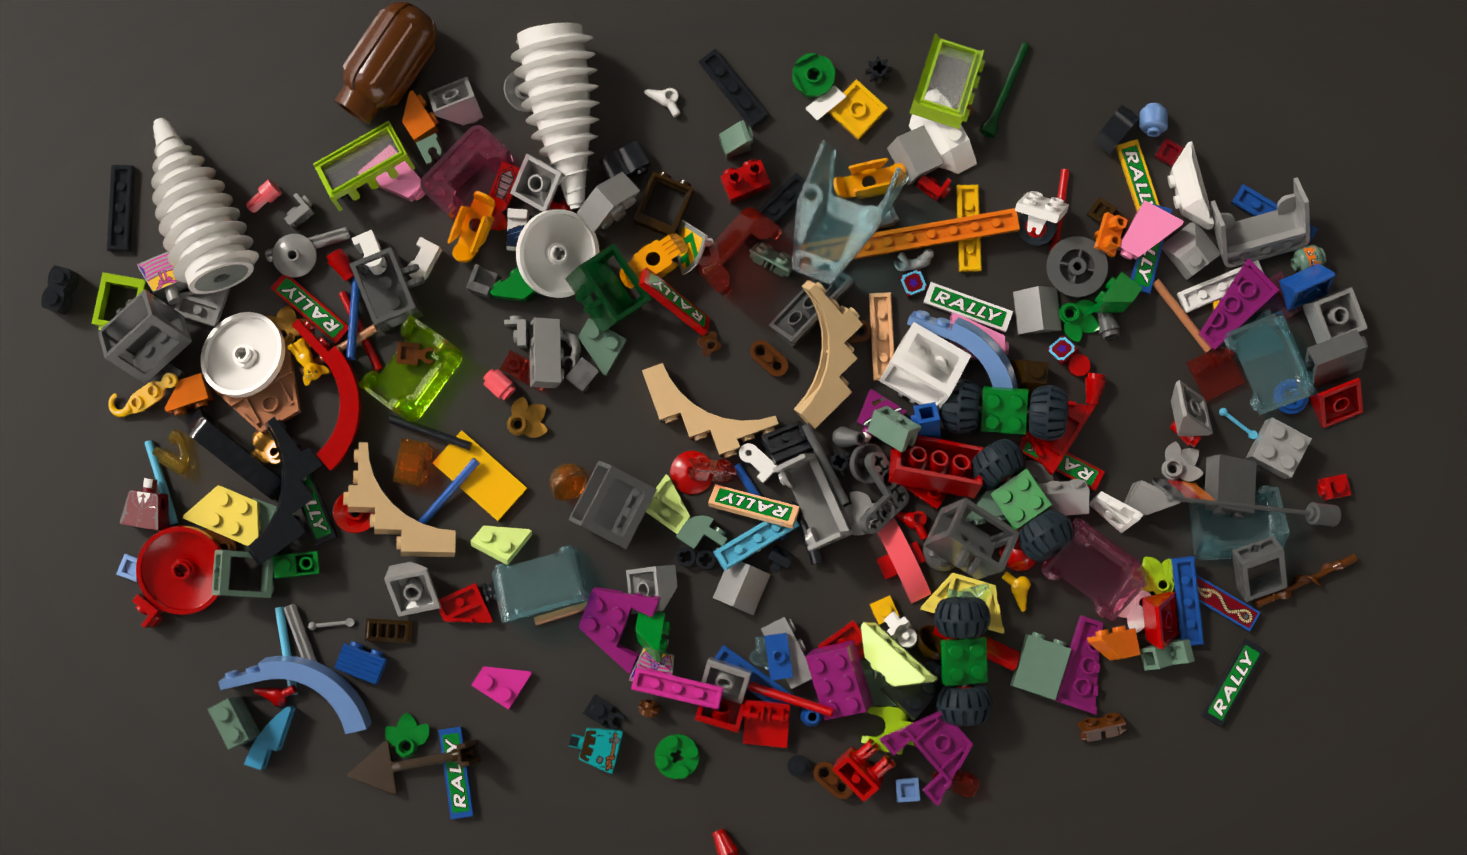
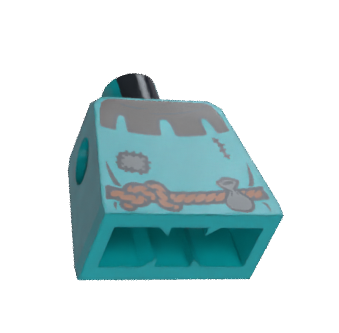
[569,728,624,774]

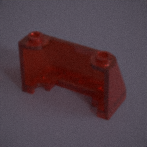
[696,207,782,297]

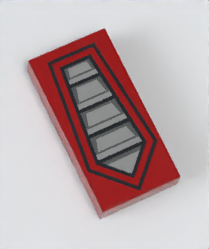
[489,161,520,210]

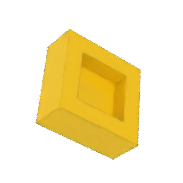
[869,595,899,625]

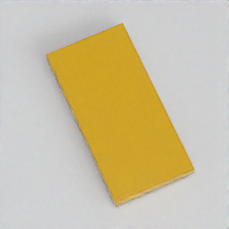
[433,430,528,521]

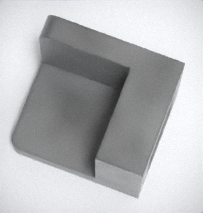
[466,264,498,299]
[565,357,599,393]

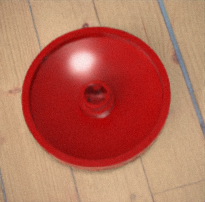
[136,526,222,615]

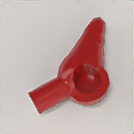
[894,511,928,540]
[254,684,297,707]

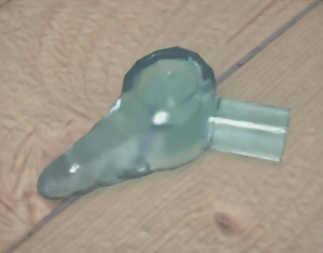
[946,584,989,598]
[749,636,769,670]

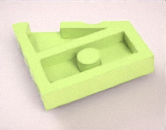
[646,474,690,534]
[471,526,532,565]

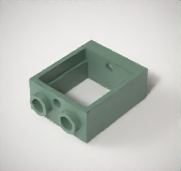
[212,550,275,598]

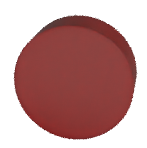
[1067,354,1091,377]

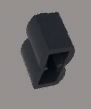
[599,140,651,179]
[41,265,79,315]

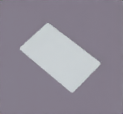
[806,85,846,120]

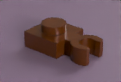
[396,341,436,366]

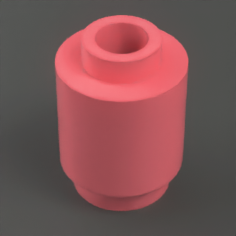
[483,369,516,401]

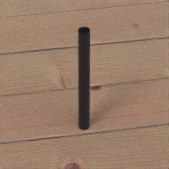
[389,415,472,451]

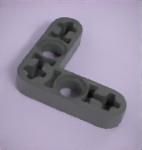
[859,452,909,534]

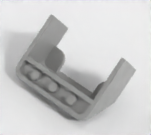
[1210,177,1310,267]
[772,453,854,551]

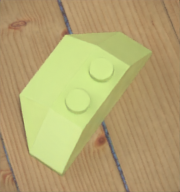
[861,622,937,686]

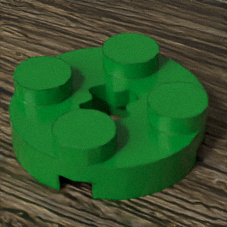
[792,53,835,98]
[655,734,699,779]

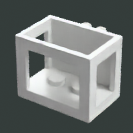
[879,322,971,411]

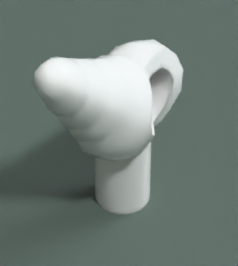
[644,88,681,117]

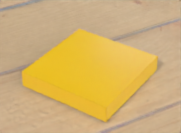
[827,79,888,140]

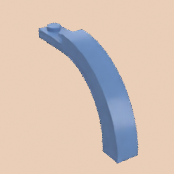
[907,310,1018,389]
[218,656,372,734]

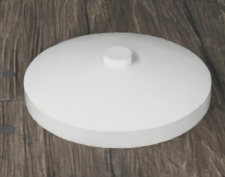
[516,209,599,298]
[201,312,285,398]

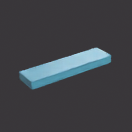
[713,520,800,571]

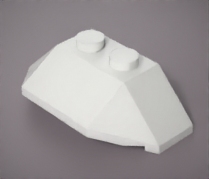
[909,89,977,174]
[1168,141,1215,230]

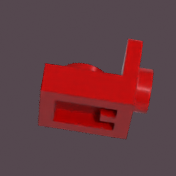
[916,175,952,202]
[1317,474,1351,501]
[132,594,164,628]

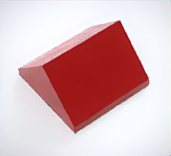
[1309,378,1363,428]
[1142,592,1179,649]
[695,697,747,733]

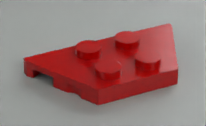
[1024,401,1095,475]

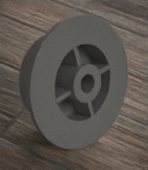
[1046,236,1108,297]

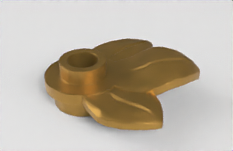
[266,305,307,347]
[507,397,548,438]
[251,431,280,464]

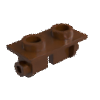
[1077,713,1126,742]

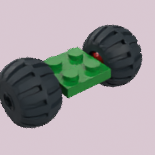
[942,379,1069,441]
[971,439,1074,562]
[934,597,993,726]

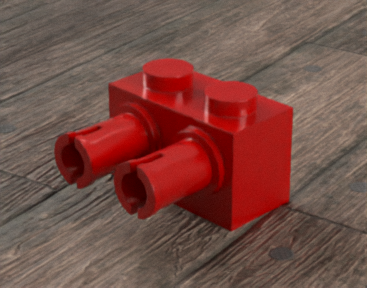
[720,159,771,204]
[832,739,895,802]

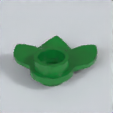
[1059,300,1099,342]
[385,713,430,758]

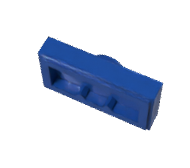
[764,633,793,680]

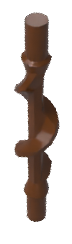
[1254,554,1358,608]

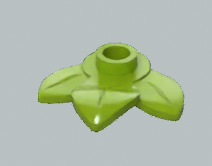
[1132,557,1174,595]

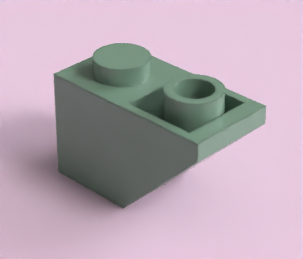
[719,120,754,159]
[966,489,1007,525]

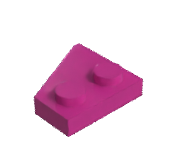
[471,666,532,709]

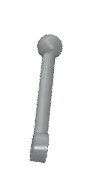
[308,618,355,631]

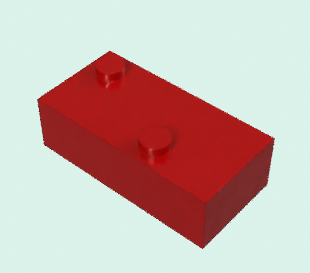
[889,435,984,498]

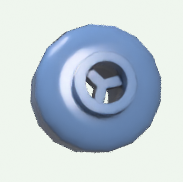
[1140,103,1168,137]

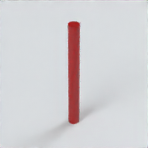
[1050,169,1070,251]
[338,290,383,372]
[748,681,835,717]

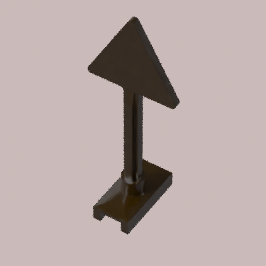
[348,739,482,794]

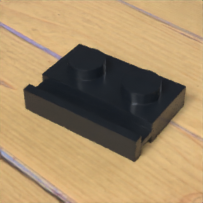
[760,420,813,465]

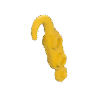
[108,373,178,418]

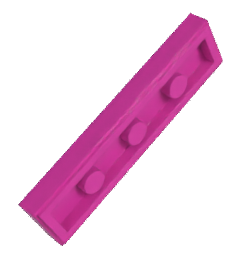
[631,667,724,710]

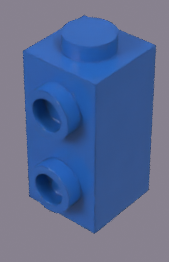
[910,402,941,439]

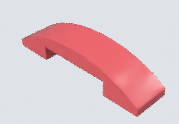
[877,517,931,604]

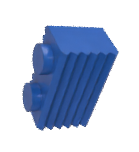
[334,641,388,684]

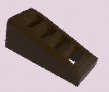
[365,618,413,643]

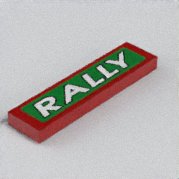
[639,267,710,336]
[271,274,349,345]
[1018,434,1105,491]

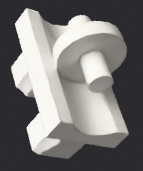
[884,612,917,648]

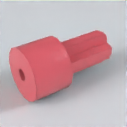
[246,179,282,213]

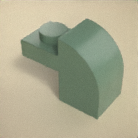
[676,515,728,550]
[1140,639,1195,671]

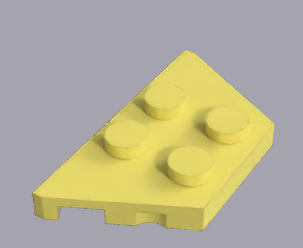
[183,485,261,546]
[920,573,1004,634]

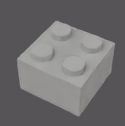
[577,172,640,232]
[1302,287,1368,344]
[1246,417,1312,479]

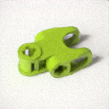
[861,706,915,755]

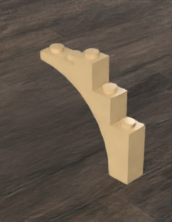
[794,280,863,429]
[642,363,779,458]
[343,442,456,557]

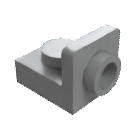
[284,193,314,230]
[504,316,529,349]

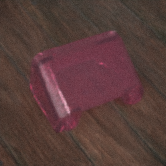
[1042,518,1147,622]

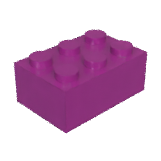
[805,640,873,720]

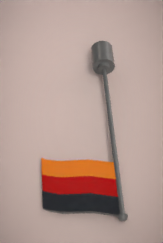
[1152,478,1341,527]

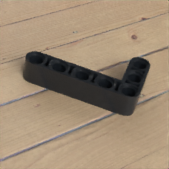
[185,408,282,500]

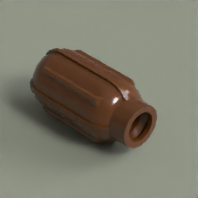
[334,2,437,125]

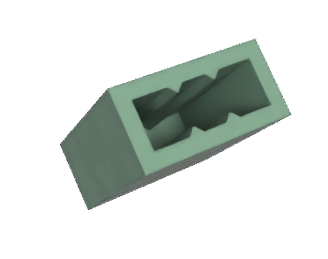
[1010,632,1071,700]
[208,696,260,750]

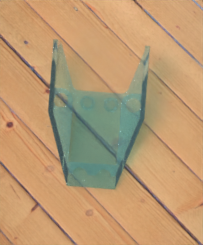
[791,140,909,285]

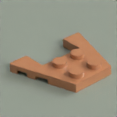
[213,345,301,434]

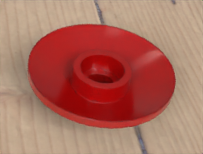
[670,451,714,494]
[333,491,375,533]

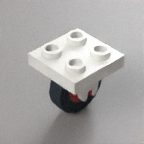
[1015,191,1069,246]

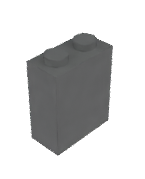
[1303,329,1368,388]
[1204,454,1257,519]

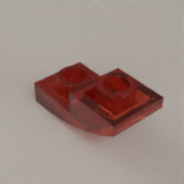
[500,350,543,391]

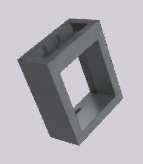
[1232,536,1288,602]

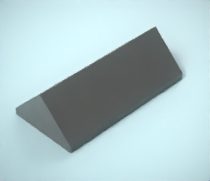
[769,264,854,348]

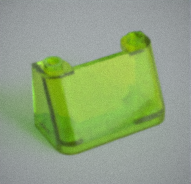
[358,315,463,422]

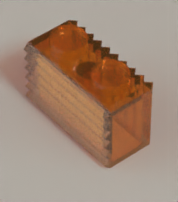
[393,438,433,487]

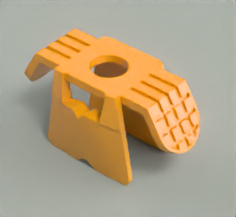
[833,158,907,199]
[448,191,495,262]
[620,233,688,288]

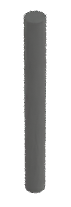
[801,423,849,505]

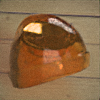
[550,463,587,501]

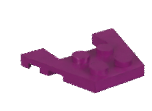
[578,587,661,674]
[879,711,973,806]

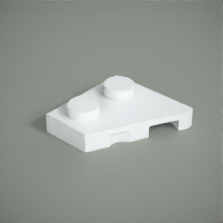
[1089,491,1143,533]

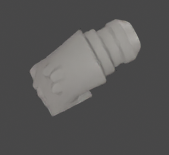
[894,249,934,271]
[562,330,581,371]

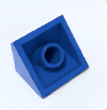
[1279,264,1336,311]

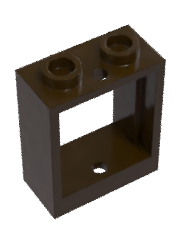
[633,171,694,237]

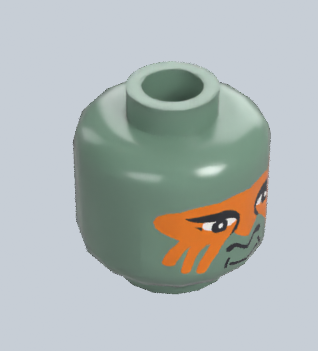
[1291,244,1326,272]

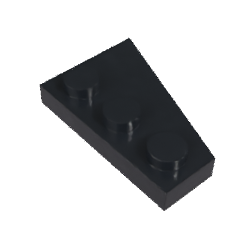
[880,660,944,721]

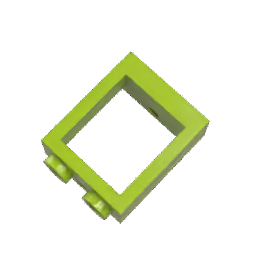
[92,272,151,331]

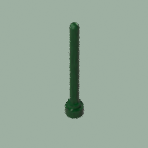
[979,42,1029,138]

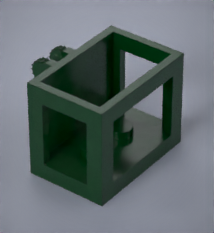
[565,244,651,333]

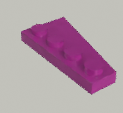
[1198,258,1279,350]
[1054,615,1103,715]

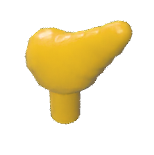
[1002,571,1031,612]

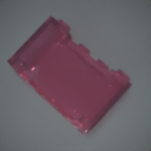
[420,125,515,223]

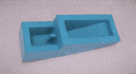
[244,706,296,770]

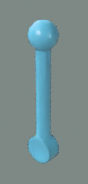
[1219,408,1258,439]

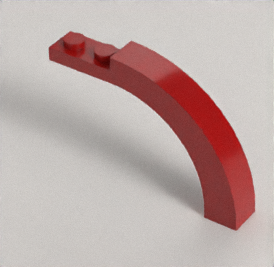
[292,319,362,471]

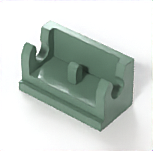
[416,133,448,174]
[868,406,922,452]

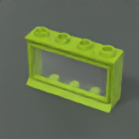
[909,33,986,129]
[313,121,415,212]

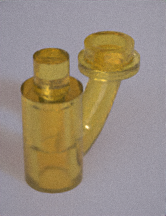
[152,429,189,476]

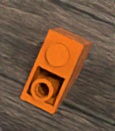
[402,90,439,143]
[165,373,214,416]
[1087,625,1141,660]

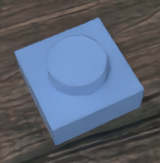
[895,777,920,802]

